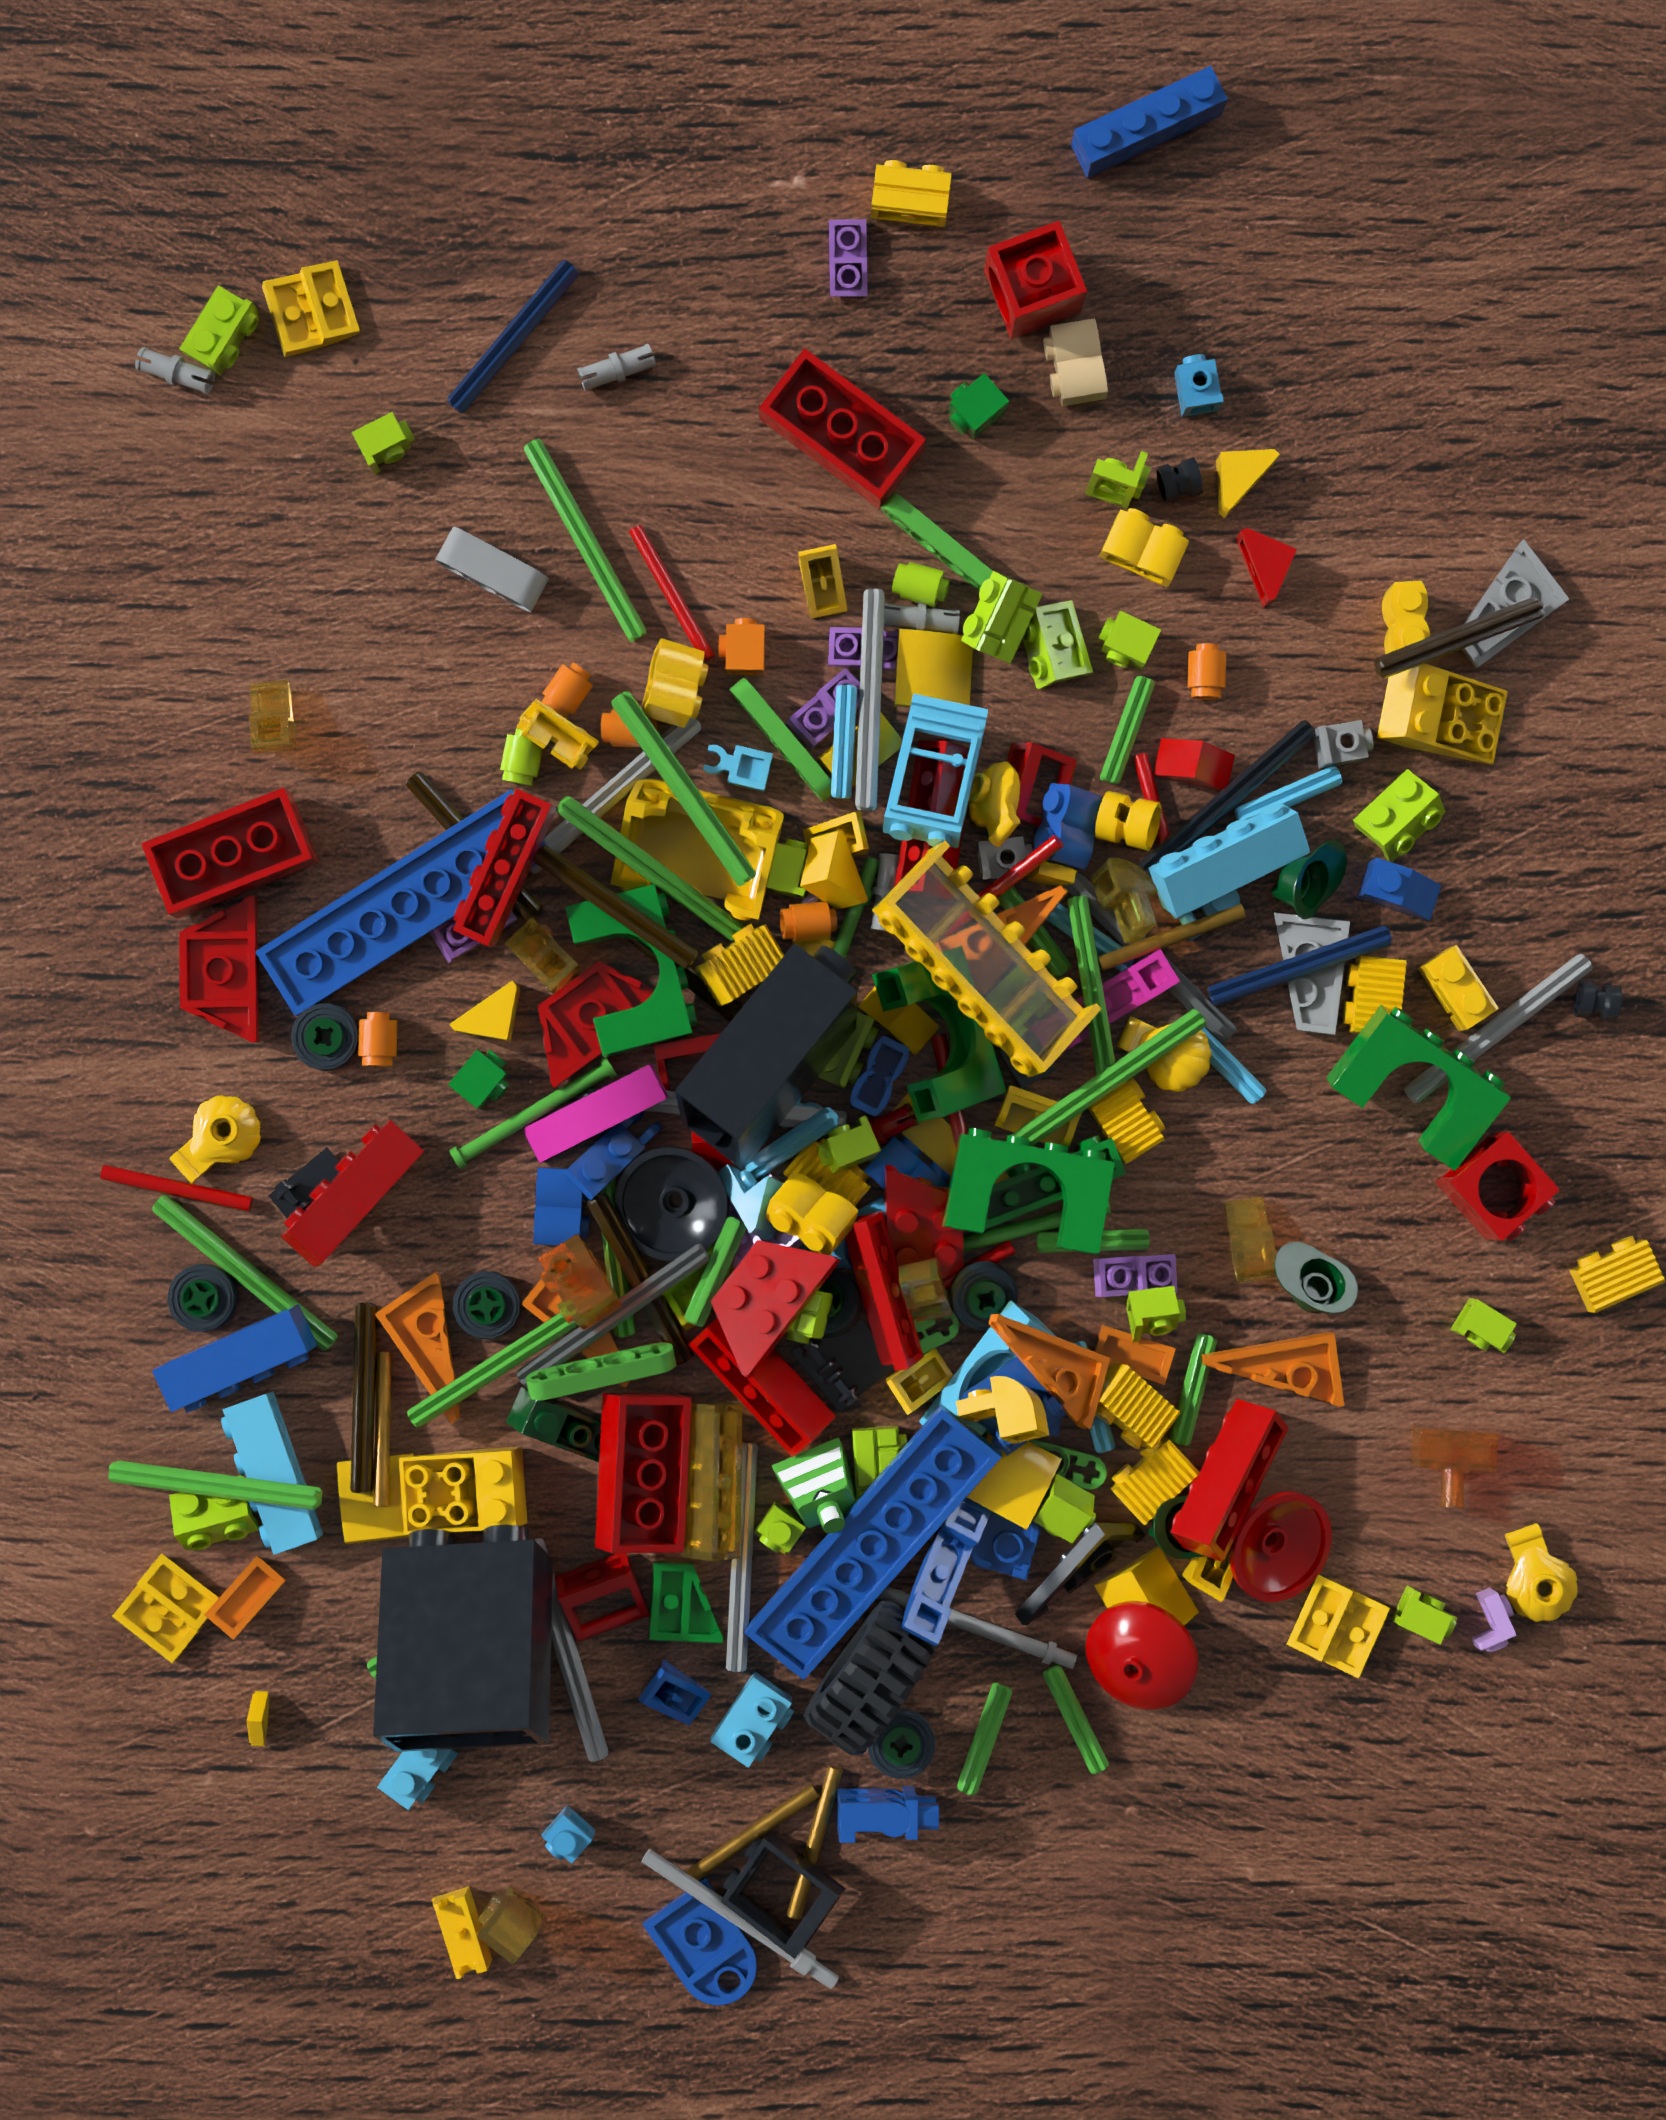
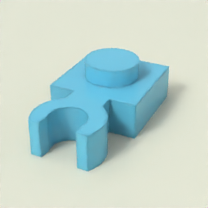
[703,745,773,792]

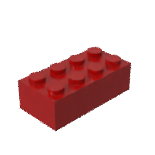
[758,348,926,510]
[141,787,319,919]
[595,1393,691,1554]

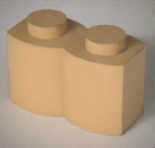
[1043,318,1108,406]

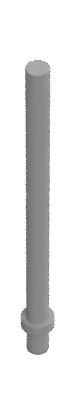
[877,1586,1077,1669]

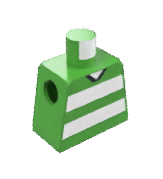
[772,1437,856,1534]

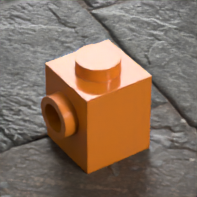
[719,618,765,676]

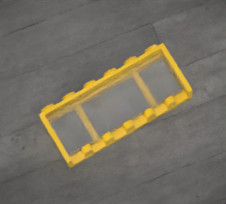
[872,840,1102,1077]

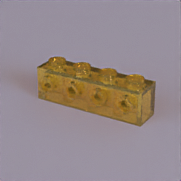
[681,1401,743,1561]

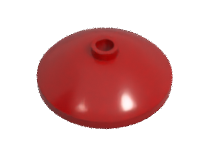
[1230,1491,1332,1602]
[1086,1601,1199,1710]

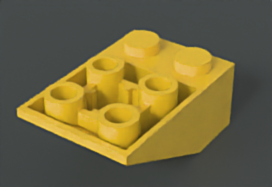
[1377,664,1508,765]
[399,1446,528,1535]

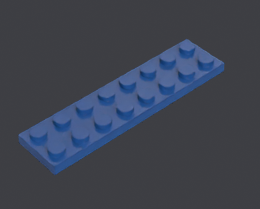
[255,789,549,1016]
[744,1404,1002,1680]

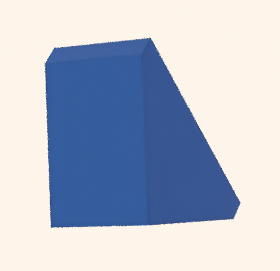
[638,1659,712,1726]

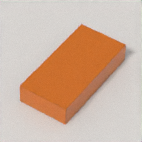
[1094,1325,1176,1385]
[204,1556,286,1640]

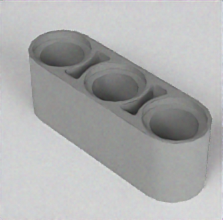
[435,527,549,612]

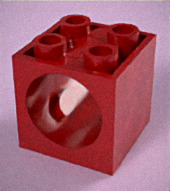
[984,220,1087,340]
[1435,1131,1560,1241]

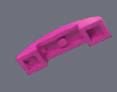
[1030,949,1180,1053]
[523,1063,669,1163]

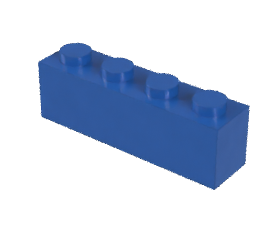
[1071,66,1227,178]
[152,1304,318,1413]

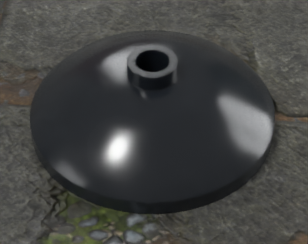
[615,1146,729,1261]

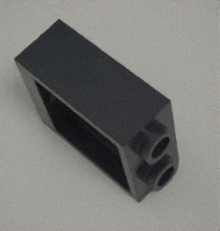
[720,1832,846,1959]

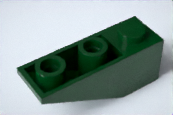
[506,1387,601,1462]

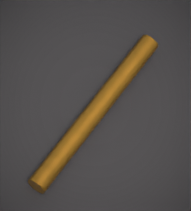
[1098,904,1246,971]
[373,1352,392,1507]
[787,1765,843,1920]
[685,1783,820,1881]

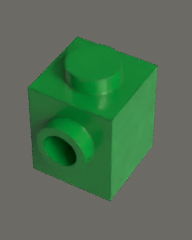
[949,373,1009,440]
[448,1049,510,1110]

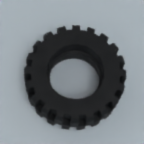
[804,1601,937,1756]

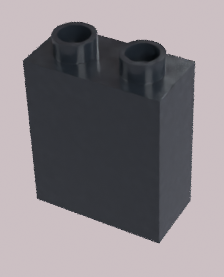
[675,943,858,1170]
[373,1525,553,1752]

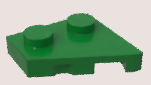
[648,1561,723,1643]

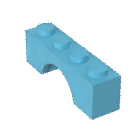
[919,1300,1055,1436]

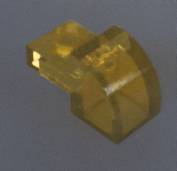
[249,679,297,754]
[1090,858,1158,943]
[505,917,581,994]
[1224,1196,1276,1283]
[899,1258,952,1323]

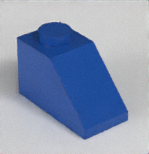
[1357,857,1441,922]

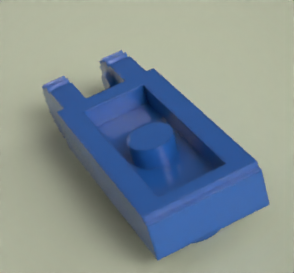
[564,1111,663,1201]

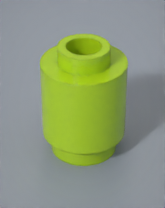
[892,562,950,608]
[500,728,543,786]

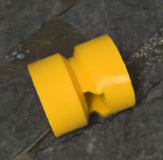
[1095,791,1161,851]

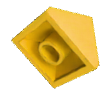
[1094,1546,1199,1625]

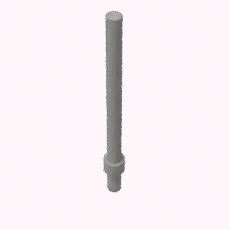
[642,1849,839,1989]

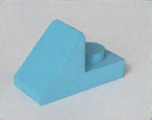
[718,1164,784,1241]

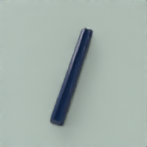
[447,260,579,413]
[1208,926,1393,1006]

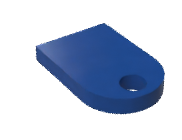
[643,1877,757,2005]

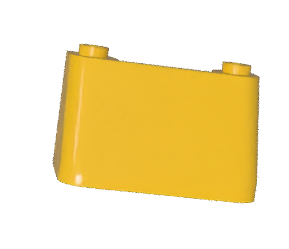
[610,779,784,920]

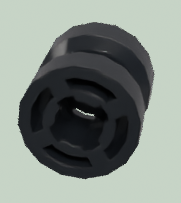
[1156,457,1203,504]
[1573,980,1622,1023]

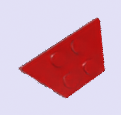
[179,896,259,1043]
[538,961,654,1088]
[885,1165,963,1297]
[711,1240,841,1378]

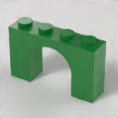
[565,884,698,1058]
[872,946,1007,1122]
[1326,1005,1511,1171]
[942,1128,1115,1255]

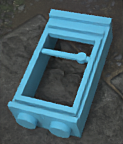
[883,694,988,848]

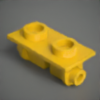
[517,699,599,769]

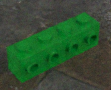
[984,1135,1126,1230]

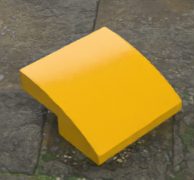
[262,260,360,357]
[894,629,973,708]
[967,1432,1062,1530]
[337,1453,414,1544]
[112,1553,219,1664]
[1287,1575,1391,1678]

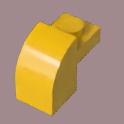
[956,1376,1049,1444]

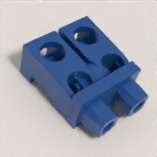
[837,1786,939,1843]

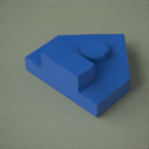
[970,1511,1042,1581]

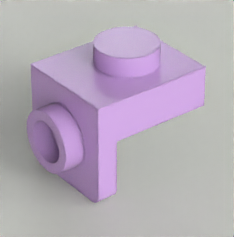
[1471,1587,1516,1652]

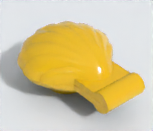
[968,761,1020,847]
[1116,1016,1212,1092]
[169,1095,261,1184]
[1505,1523,1578,1622]

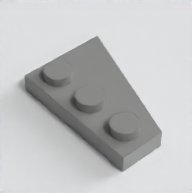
[1461,539,1569,669]
[1274,913,1350,1036]

